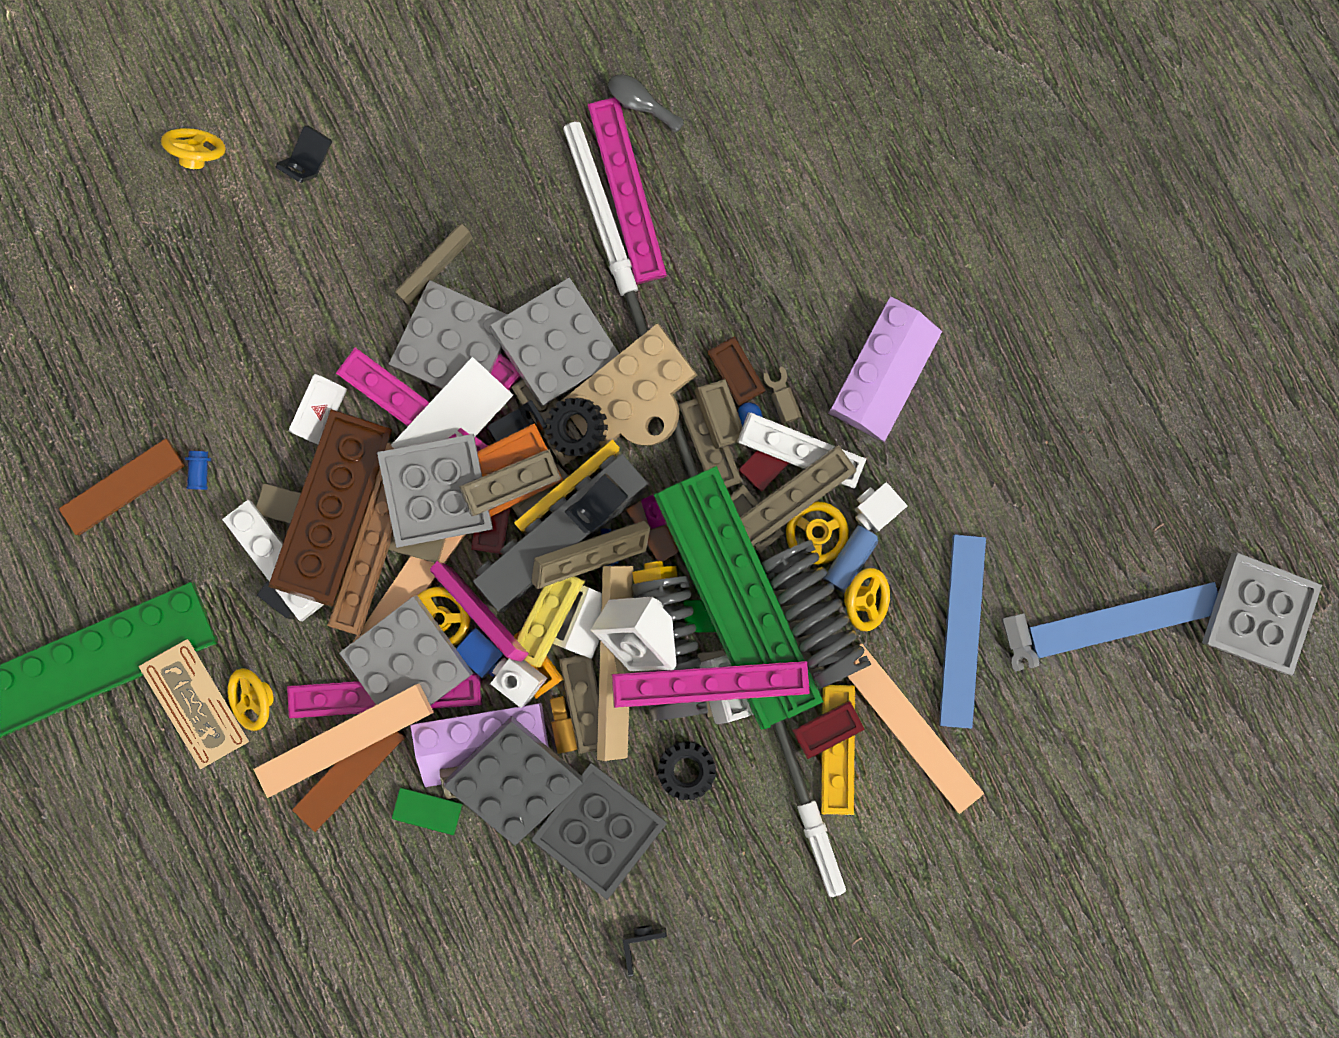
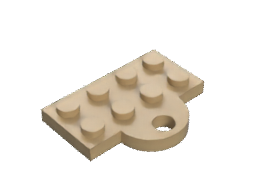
[561,324,697,453]

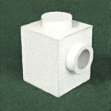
[854,482,907,533]
[490,657,547,708]

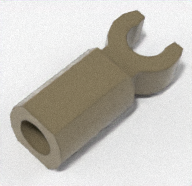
[763,367,802,425]

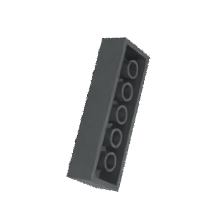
[473,454,648,613]

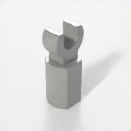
[1002,613,1039,672]

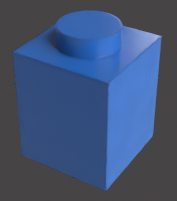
[456,628,505,678]

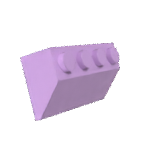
[828,296,942,442]
[411,703,549,787]

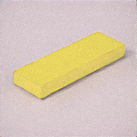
[516,576,585,667]

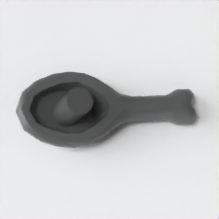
[608,74,684,132]

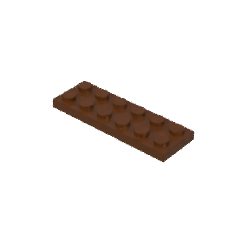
[269,409,392,607]

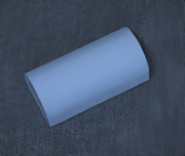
[823,525,878,593]

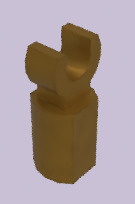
[550,696,578,754]

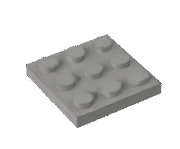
[489,277,619,408]
[389,280,508,390]
[377,434,493,548]
[1202,553,1322,676]
[339,595,474,706]

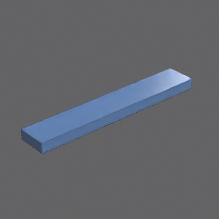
[939,535,986,729]
[1028,582,1218,658]

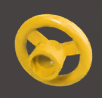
[161,128,226,169]
[786,501,849,565]
[844,568,890,631]
[417,587,471,647]
[228,668,273,731]

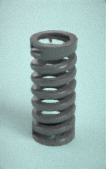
[761,540,871,689]
[632,576,708,721]

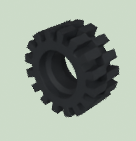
[545,398,608,456]
[658,741,716,801]

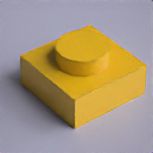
[632,561,677,584]

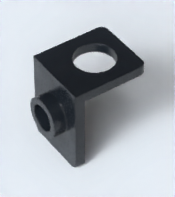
[275,125,332,183]
[487,400,547,443]
[565,474,628,535]
[623,925,667,977]

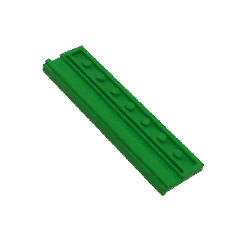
[653,466,823,730]
[0,582,219,738]

